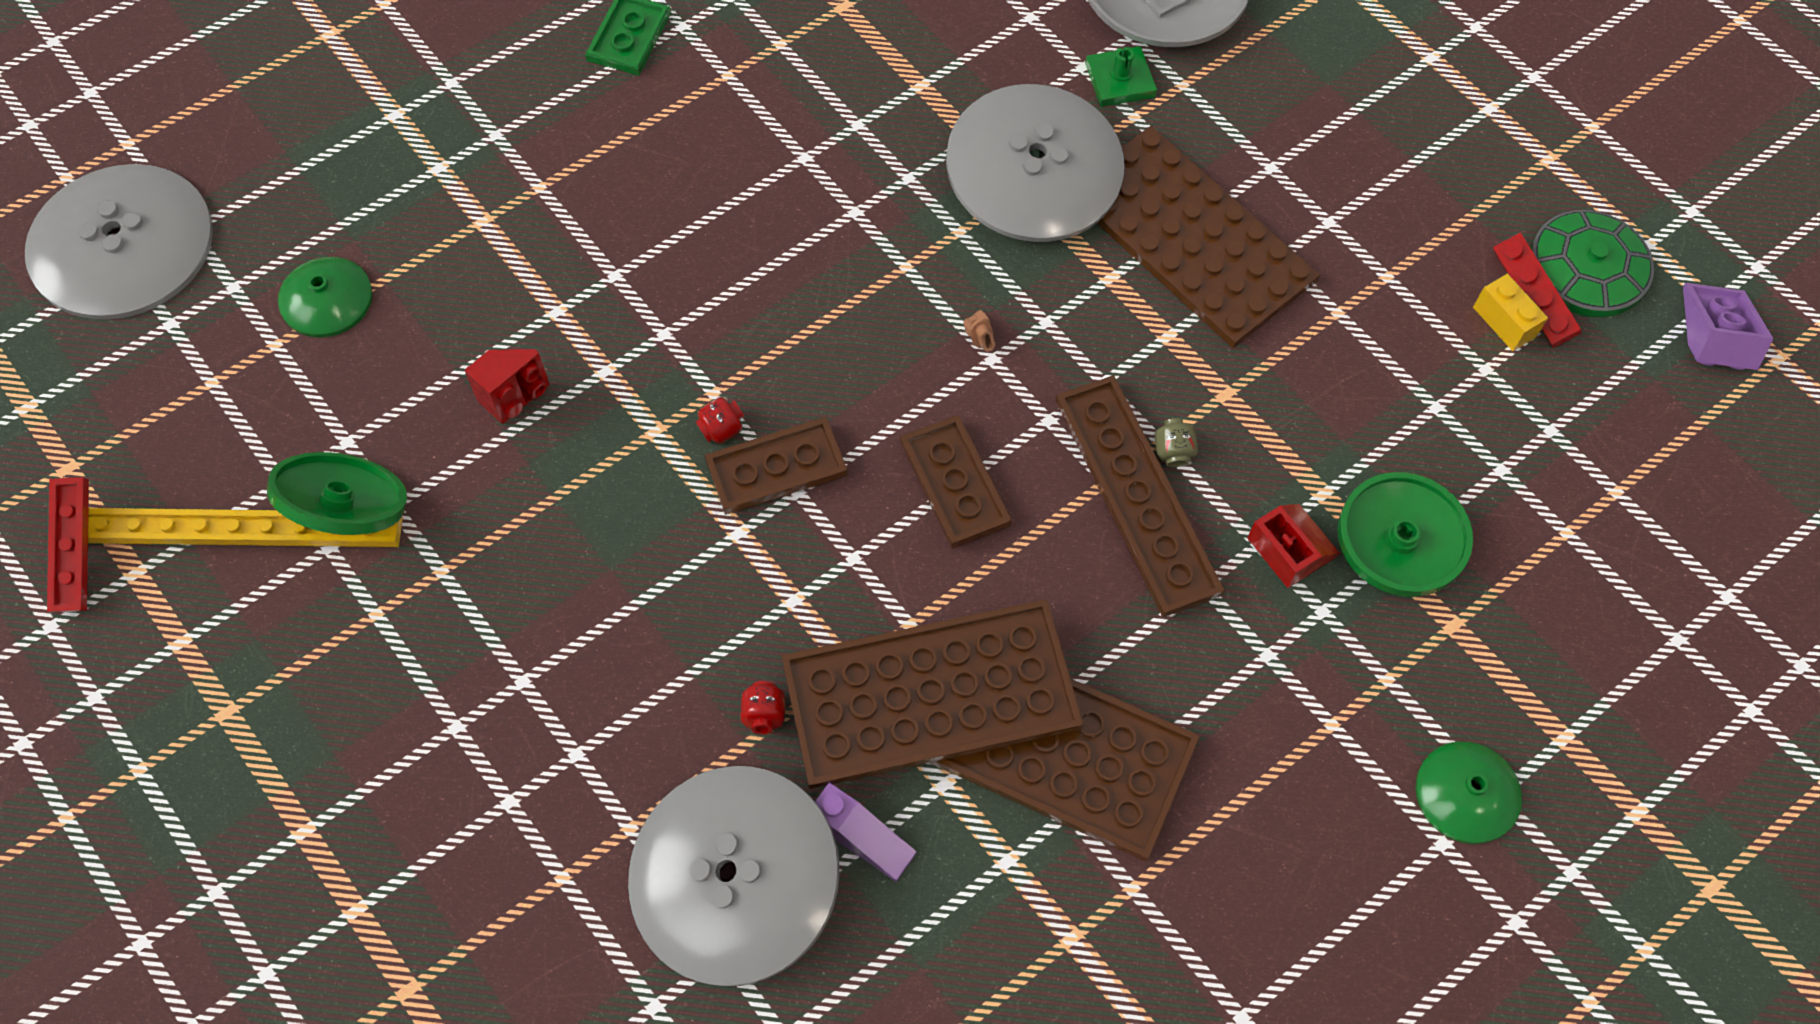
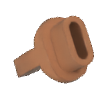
[964,310,995,352]

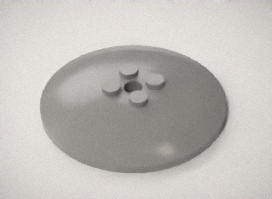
[1088,0,1248,47]
[946,84,1124,242]
[25,164,213,319]
[628,766,839,987]

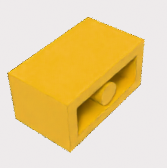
[1473,274,1548,351]

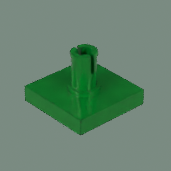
[1085,46,1157,107]

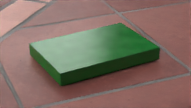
[585,0,671,76]

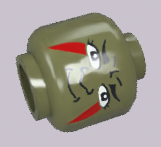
[1155,418,1198,467]

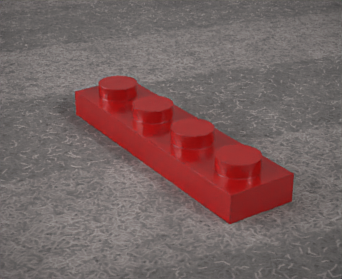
[1493,232,1582,348]
[47,477,89,613]

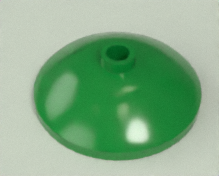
[278,256,373,338]
[1415,741,1522,844]

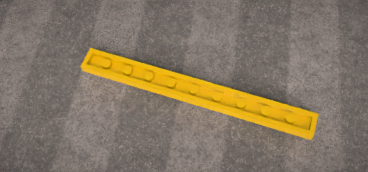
[88,508,403,547]

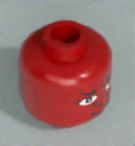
[695,397,745,444]
[740,681,786,735]

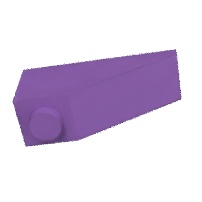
[815,782,917,882]

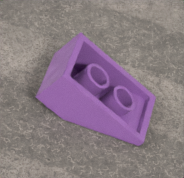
[1683,283,1773,370]

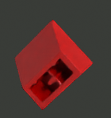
[464,349,550,425]
[1247,504,1340,588]

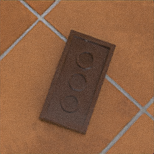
[900,415,1012,549]
[705,417,848,515]

